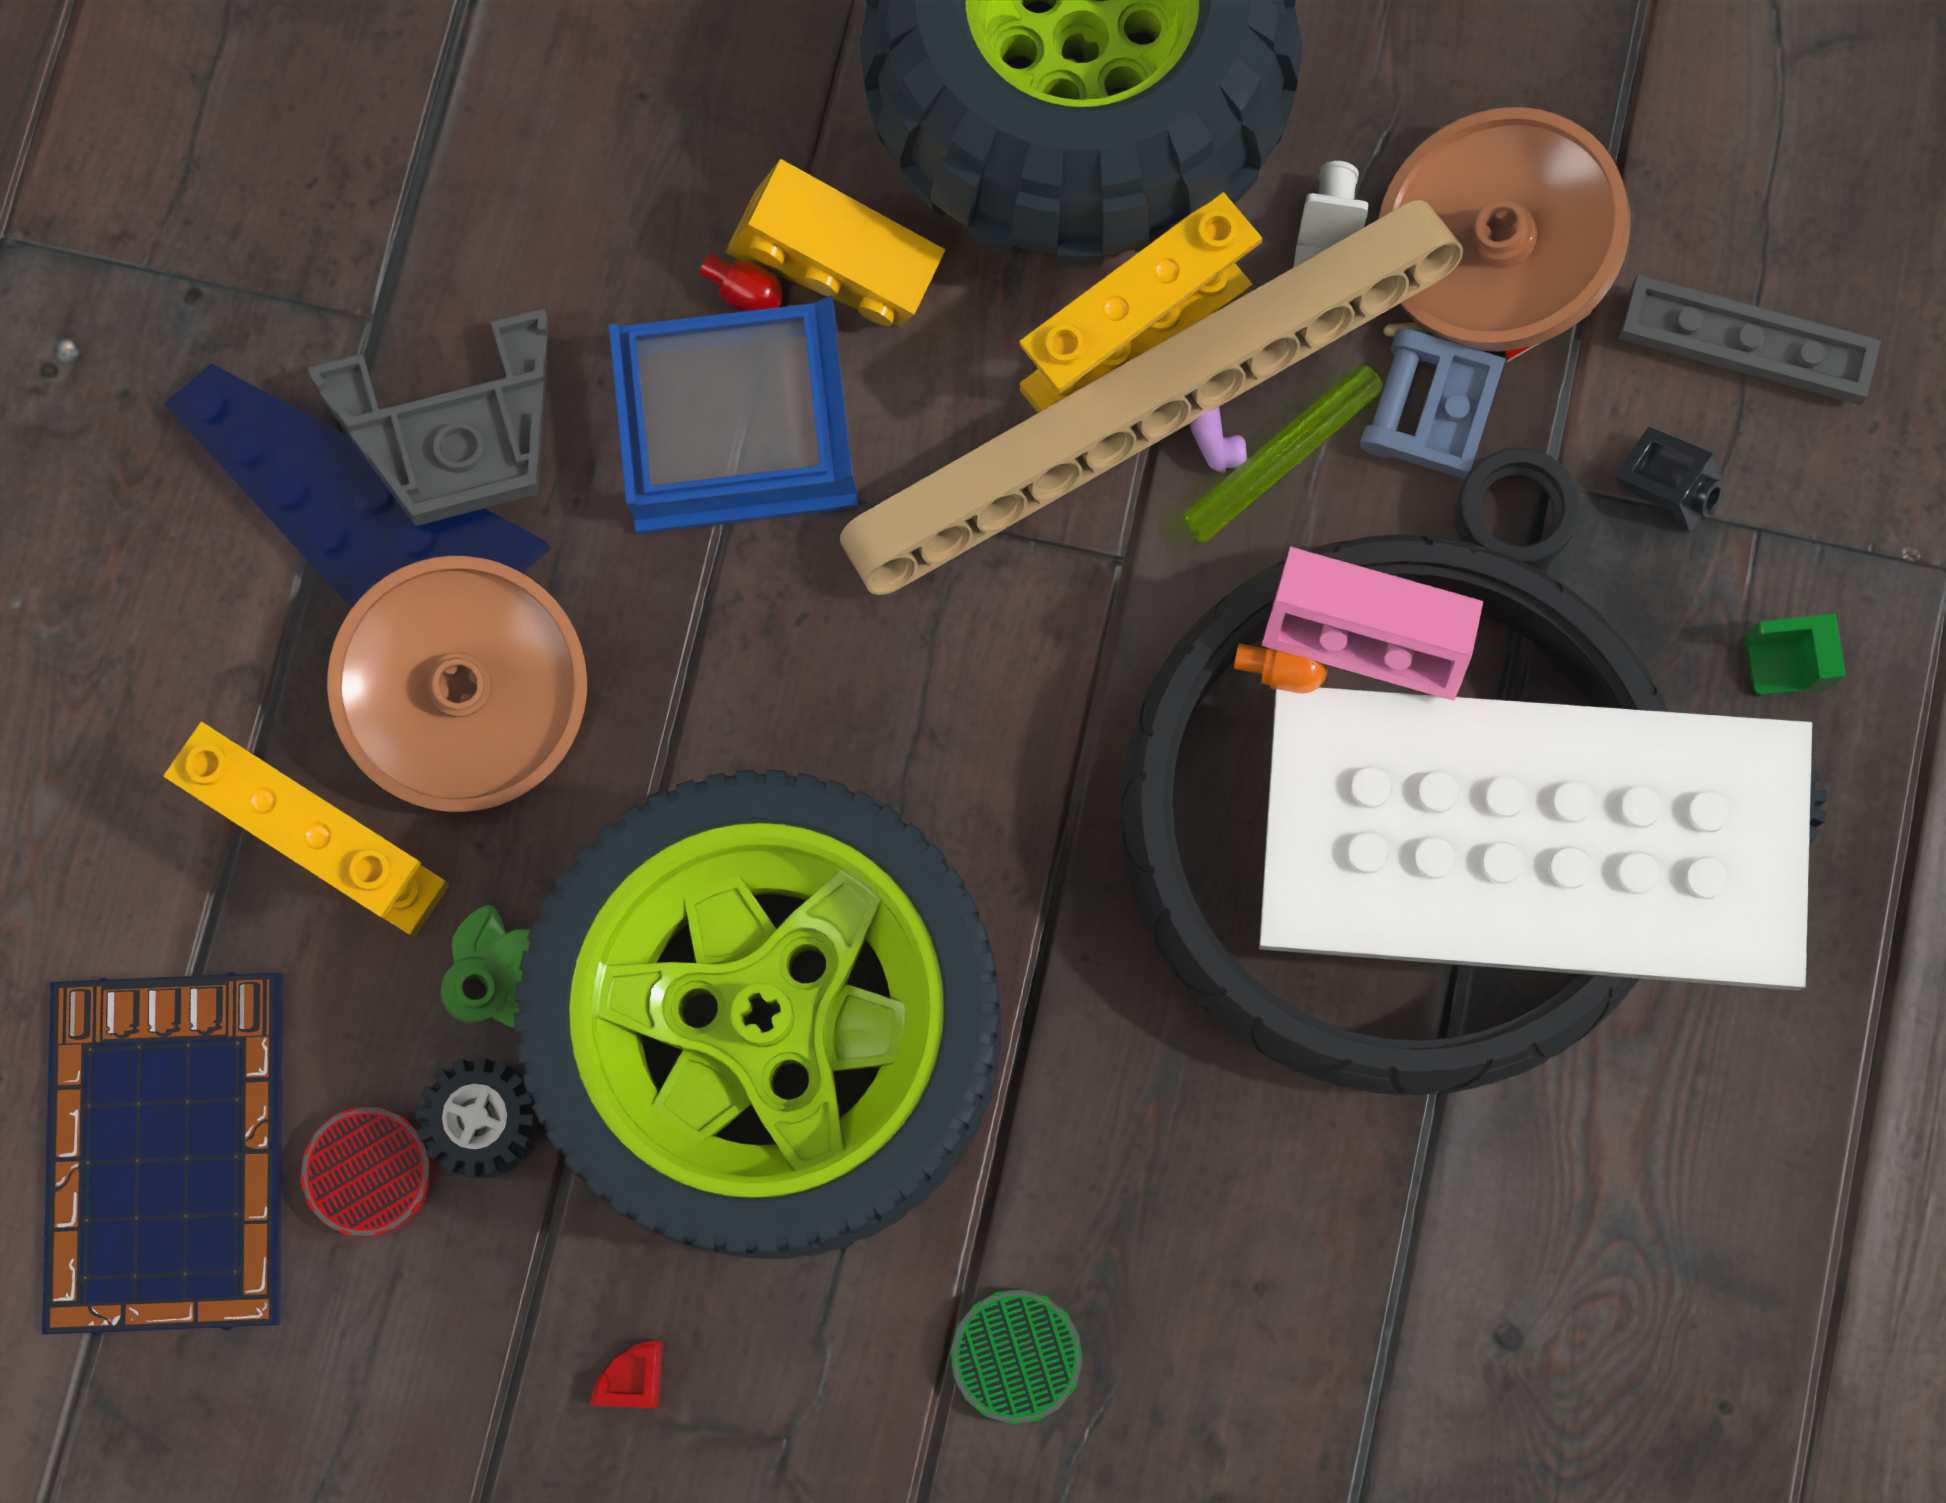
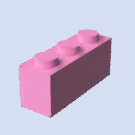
[1261,546,1483,701]

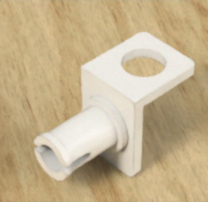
[1293,161,1368,268]

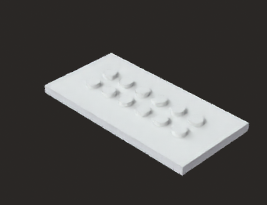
[1259,688,1812,991]

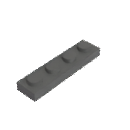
[1618,274,1882,405]

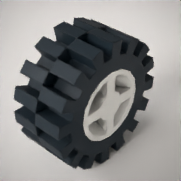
[416,1057,541,1179]

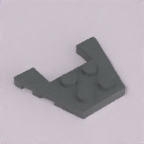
[308,308,549,526]

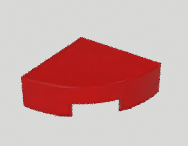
[590,1341,664,1409]

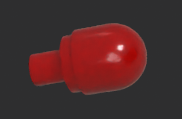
[699,253,783,312]

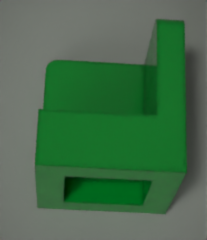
[1743,614,1846,697]

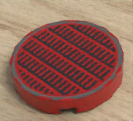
[300,1106,434,1237]

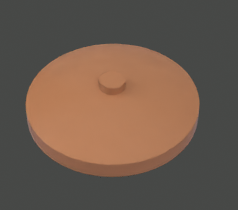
[1379,107,1631,351]
[327,556,587,812]

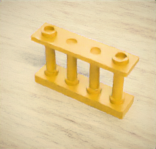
[1019,192,1263,413]
[163,721,450,938]

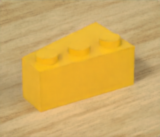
[725,159,945,327]

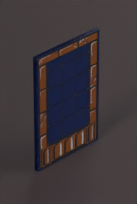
[42,972,283,1336]

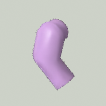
[1190,407,1247,473]

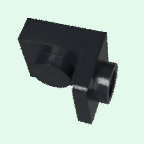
[1615,426,1724,532]

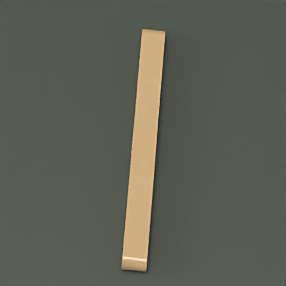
[840,200,1463,595]

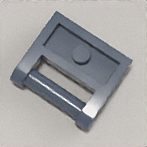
[1359,329,1506,480]

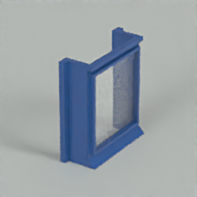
[609,295,858,535]

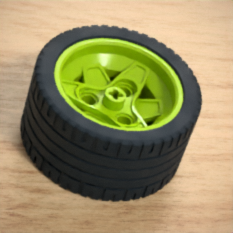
[514,770,1002,1259]

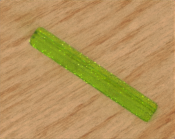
[1182,364,1383,543]

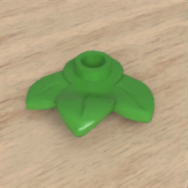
[440,905,530,1028]

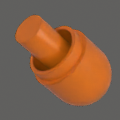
[1234,643,1328,694]

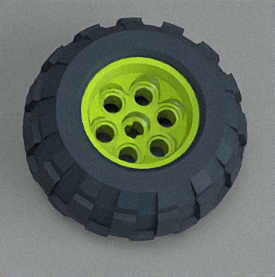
[860,0,1303,267]

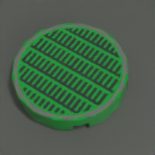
[951,1289,1083,1424]

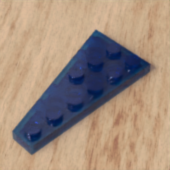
[165,363,551,608]

